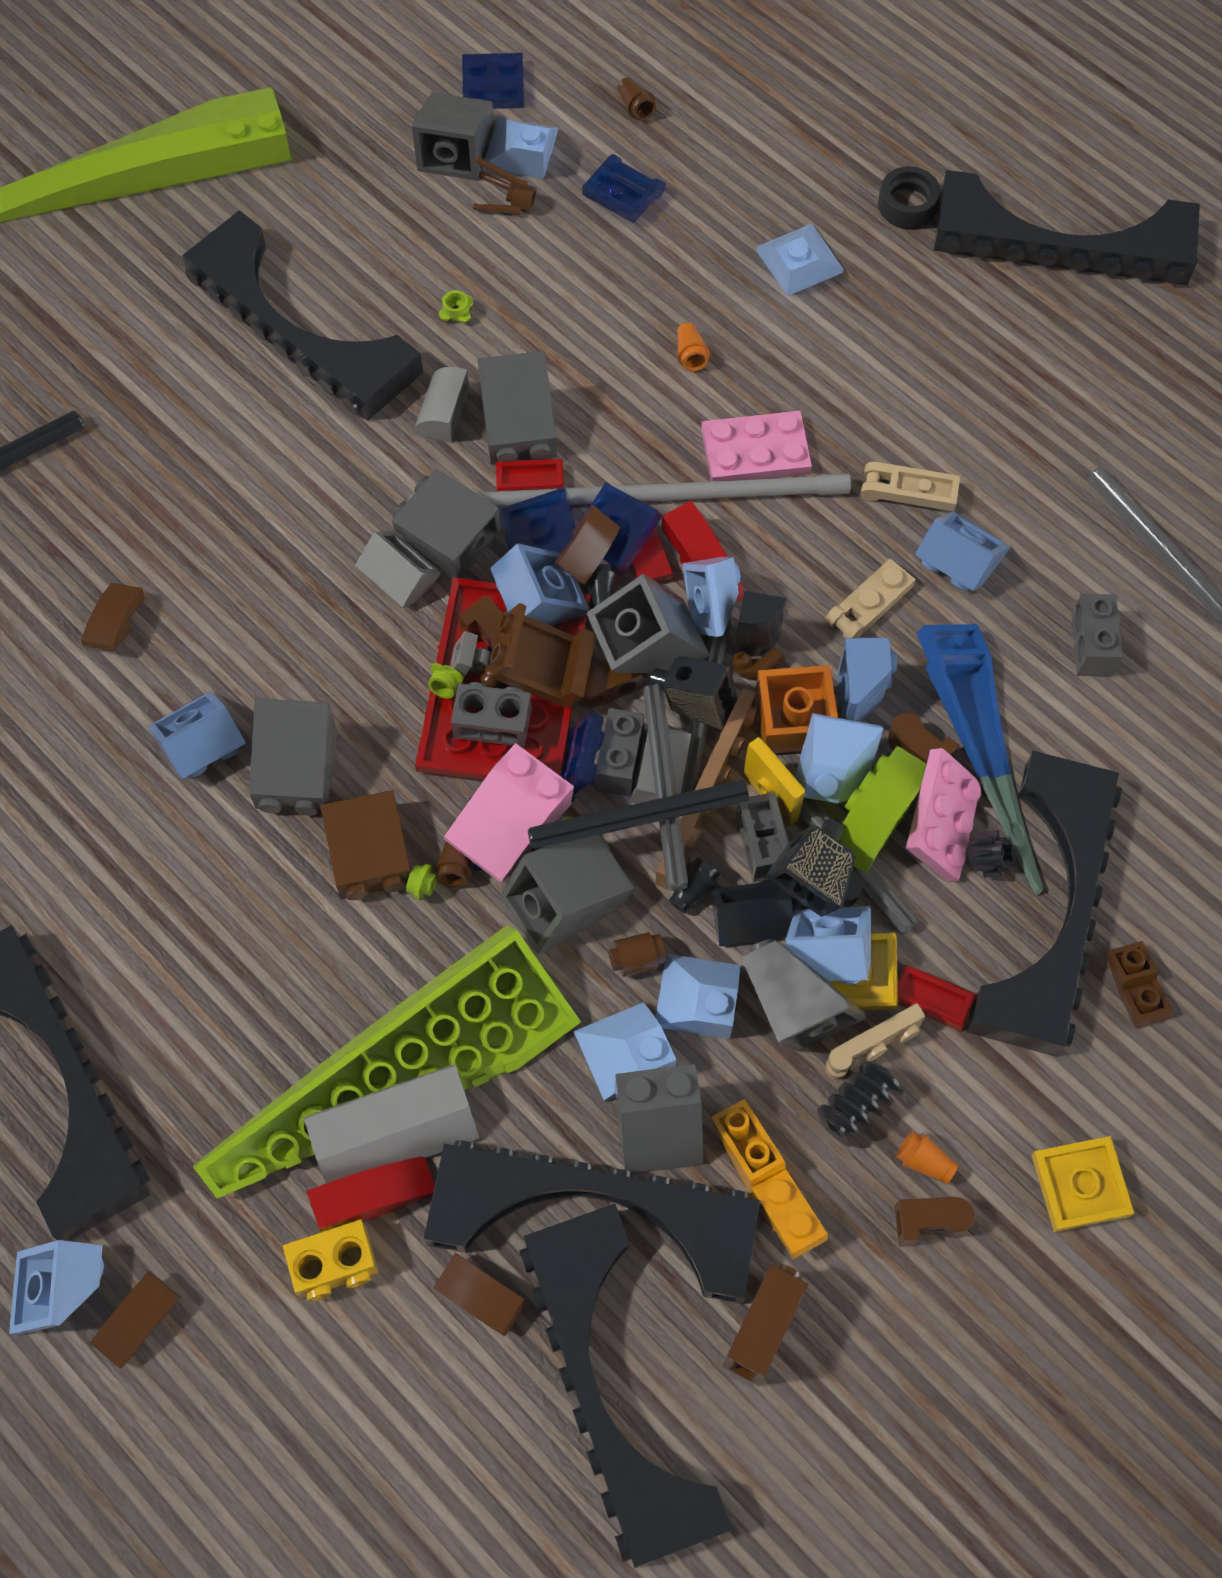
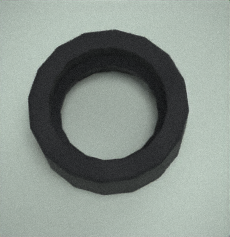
[878,166,940,229]

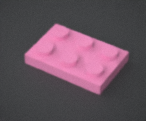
[701,411,812,481]
[906,748,982,881]

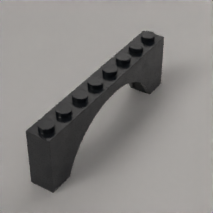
[933,170,1200,285]
[182,210,423,421]
[967,750,1122,1057]
[0,925,150,1241]
[423,1140,760,1304]
[519,1203,732,1568]

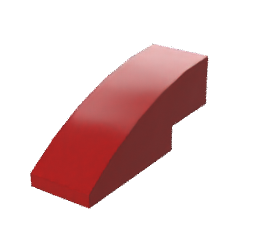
[661,500,745,603]
[306,1156,435,1232]

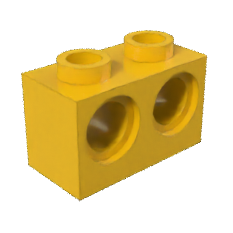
[282,1219,379,1302]

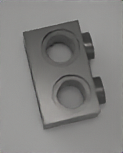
[1071,594,1122,677]
[451,682,532,747]
[595,708,645,797]
[736,792,789,883]

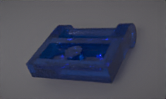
[582,154,666,223]
[562,712,605,802]

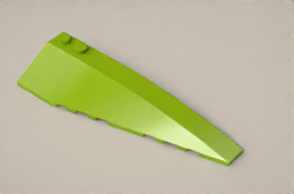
[0,87,292,222]
[193,925,581,1199]

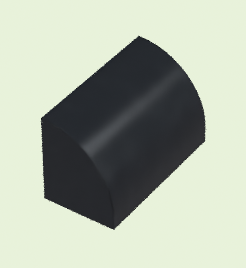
[734,591,787,657]
[711,881,793,946]

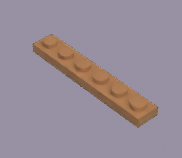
[655,688,759,890]

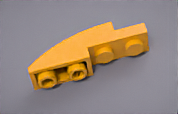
[711,1099,828,1260]

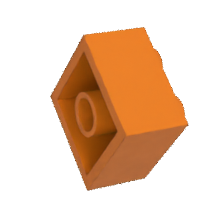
[755,665,838,753]

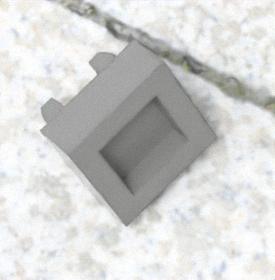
[450,631,491,677]

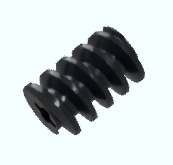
[817,1061,904,1147]

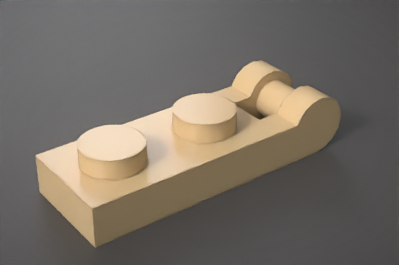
[860,462,960,512]
[825,558,916,639]
[825,1003,925,1080]

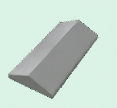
[304,1064,480,1183]

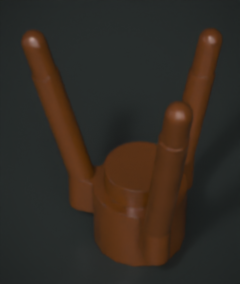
[472,157,537,216]

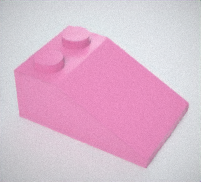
[444,743,574,883]

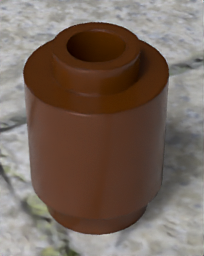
[608,932,667,977]

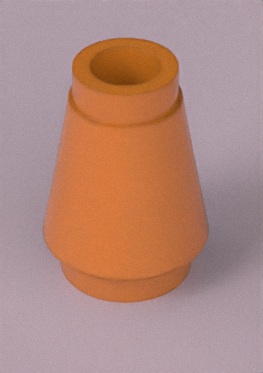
[677,322,710,372]
[896,1131,958,1184]

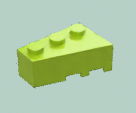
[840,746,927,873]

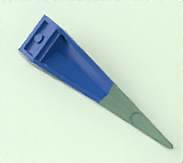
[916,624,1043,896]

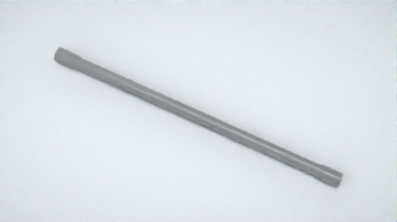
[409,473,851,509]

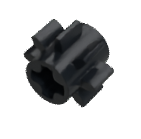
[968,830,1015,878]

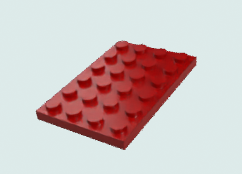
[415,577,591,781]

